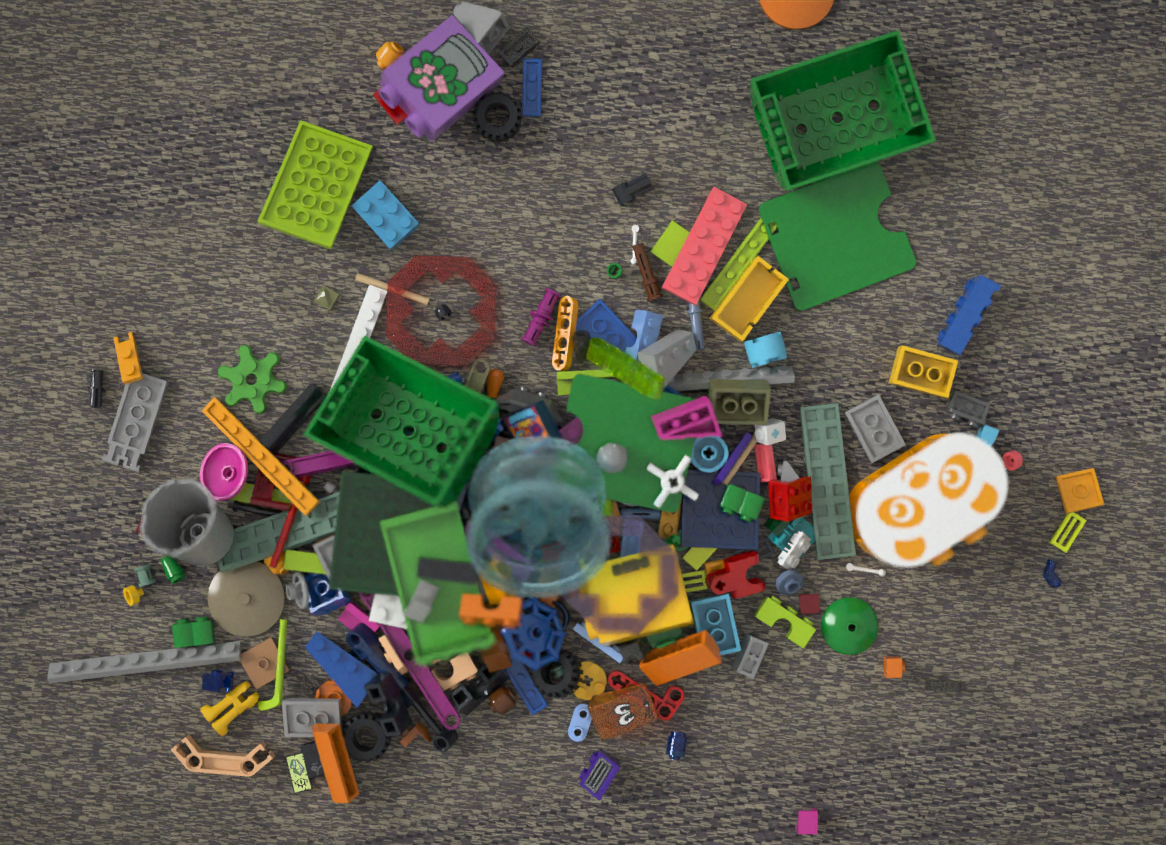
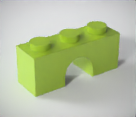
[754,595,816,649]

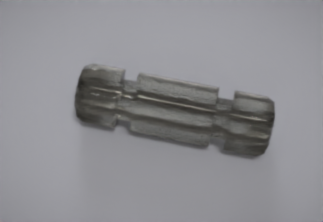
[611,556,650,576]

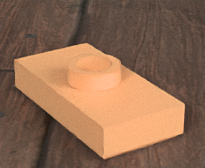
[379,635,408,675]

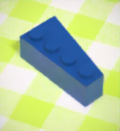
[936,275,1001,356]
[305,631,377,708]

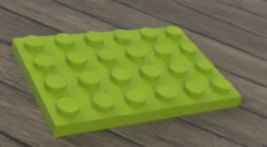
[258,120,373,250]

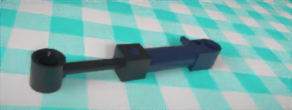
[346,623,458,753]

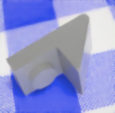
[404,579,439,623]

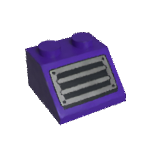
[579,749,620,801]

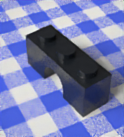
[416,556,478,584]
[448,664,510,716]
[364,672,413,737]

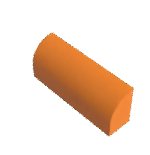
[639,630,721,686]
[312,724,359,803]

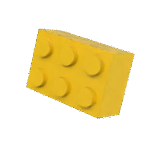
[888,345,958,399]

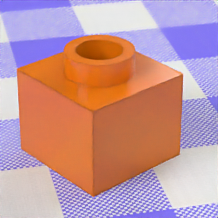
[884,656,905,678]

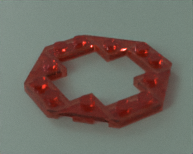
[386,255,496,366]

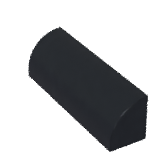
[259,383,327,453]

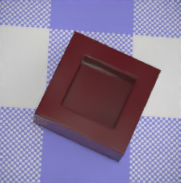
[799,593,820,614]

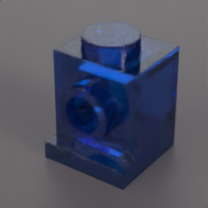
[202,670,234,693]

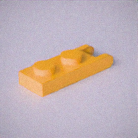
[114,332,143,385]

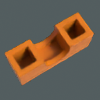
[459,594,523,629]

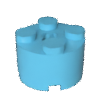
[744,331,787,368]
[690,436,728,472]

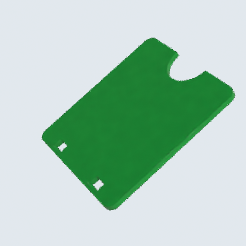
[759,162,916,311]
[551,374,695,513]

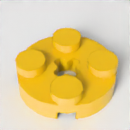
[573,661,607,700]

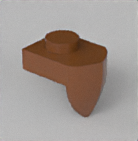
[400,721,432,747]

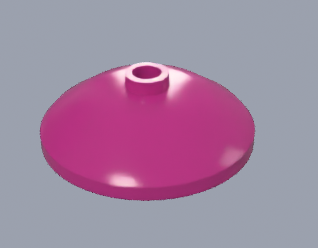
[200,443,248,501]

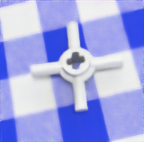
[646,455,699,508]

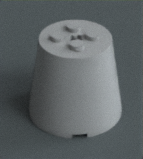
[140,479,234,566]

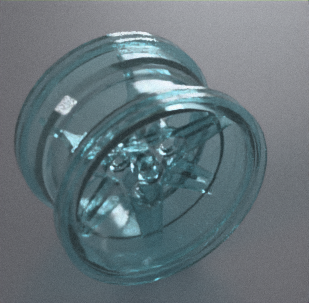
[468,437,610,597]

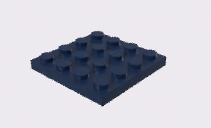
[681,470,760,550]

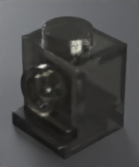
[619,636,652,665]

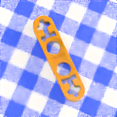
[552,296,578,371]

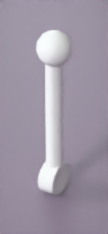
[631,225,639,265]
[846,563,886,576]

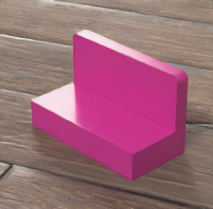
[338,601,380,633]

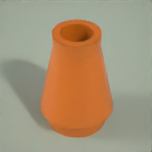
[486,369,505,398]

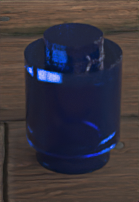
[666,731,687,760]

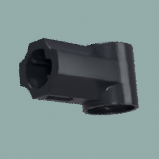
[612,173,653,207]

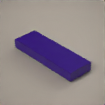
[712,432,752,485]

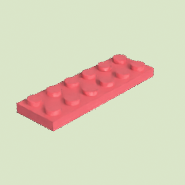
[661,187,747,306]

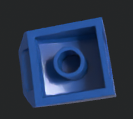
[304,572,351,616]

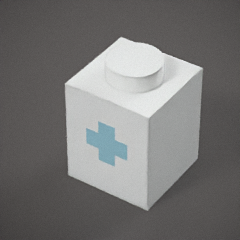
[755,418,786,445]

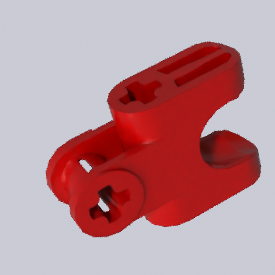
[705,551,766,598]

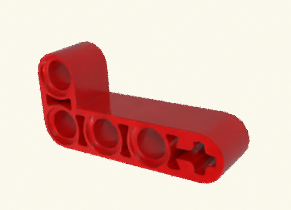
[608,669,684,720]

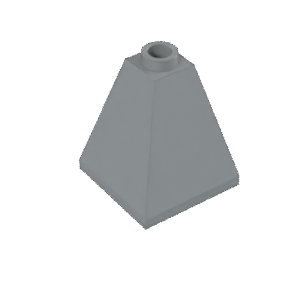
[453,2,510,55]

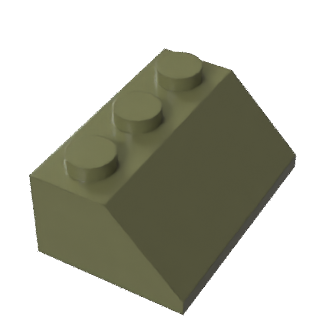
[708,379,771,425]

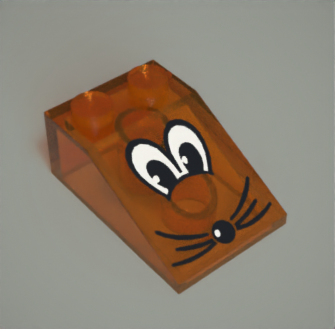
[587,683,659,740]

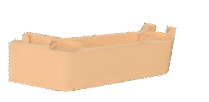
[171,735,276,776]

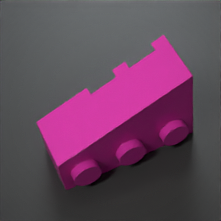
[651,396,722,439]

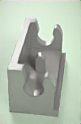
[731,633,769,679]

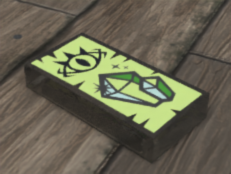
[285,752,313,794]

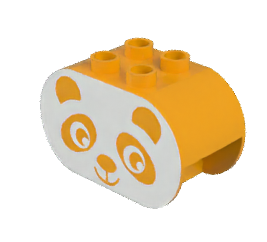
[849,433,1007,567]

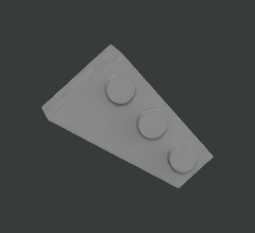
[637,330,696,391]

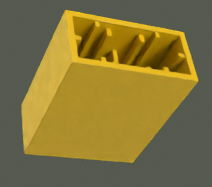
[576,545,694,647]

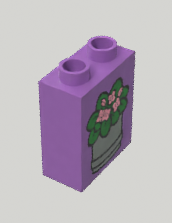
[379,15,505,142]

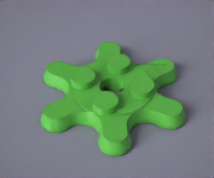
[218,345,287,414]

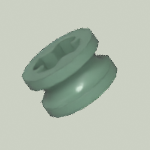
[550,664,565,679]

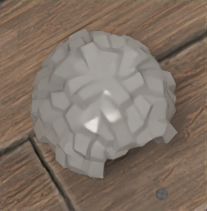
[596,442,627,473]

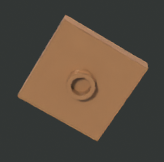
[240,637,290,689]

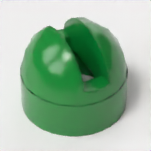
[607,263,623,279]

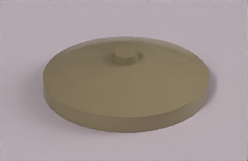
[208,561,285,637]

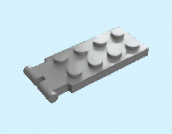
[102,373,169,473]

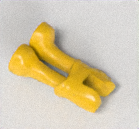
[200,681,260,736]

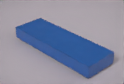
[522,58,542,117]
[504,659,549,716]

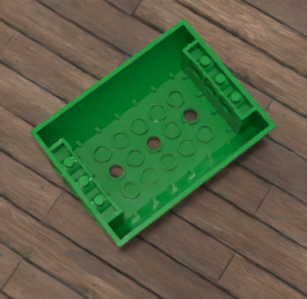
[750,30,936,191]
[304,335,499,508]

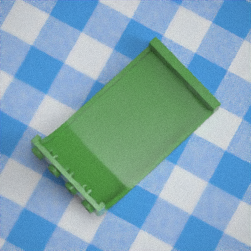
[380,501,495,666]

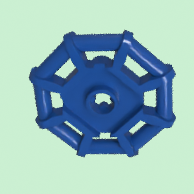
[501,597,566,670]

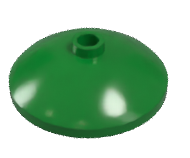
[821,597,878,655]

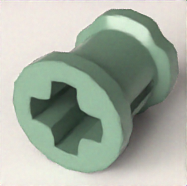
[134,564,156,587]

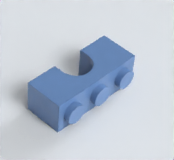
[622,310,663,370]

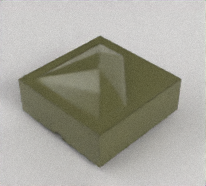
[314,285,340,311]

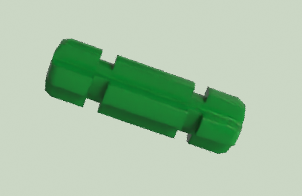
[658,534,681,548]

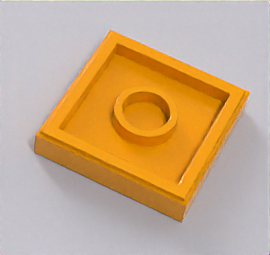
[1056,468,1105,514]

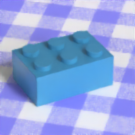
[352,180,421,251]

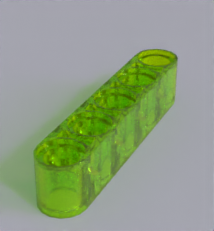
[586,337,665,399]

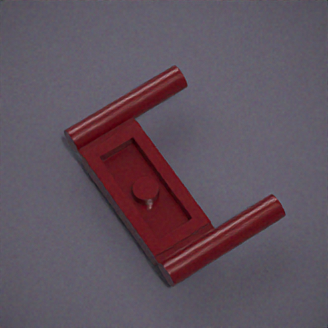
[250,452,300,511]

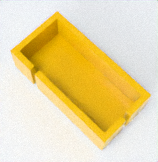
[709,256,789,342]

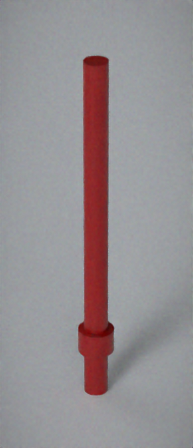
[269,475,311,569]

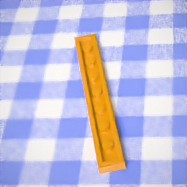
[202,397,320,516]

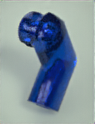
[1043,559,1062,588]

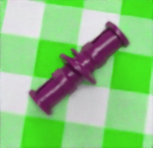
[521,288,561,347]

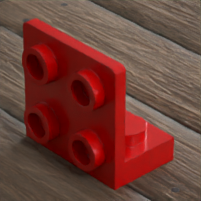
[769,476,813,522]

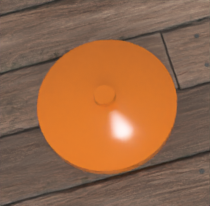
[759,0,834,30]

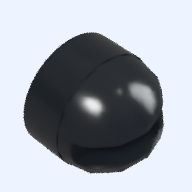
[435,304,452,321]

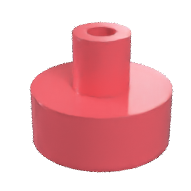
[1002,450,1023,471]

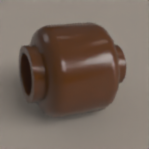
[488,686,517,715]

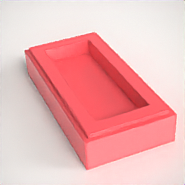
[754,444,777,483]

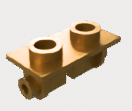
[657,502,682,539]

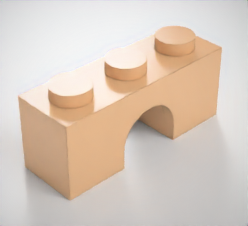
[431,653,479,691]

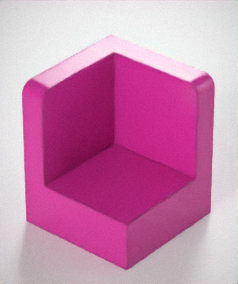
[796,808,818,834]

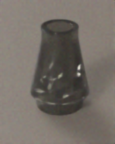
[572,330,591,360]

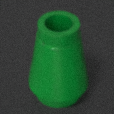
[160,555,186,584]

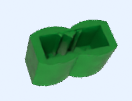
[719,484,765,523]
[172,616,215,648]

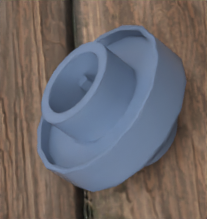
[775,569,804,596]

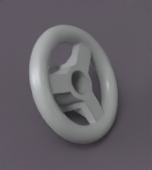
[286,571,309,609]

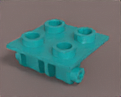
[768,517,815,559]

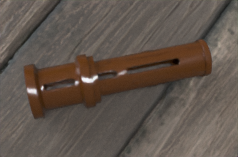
[632,243,663,302]

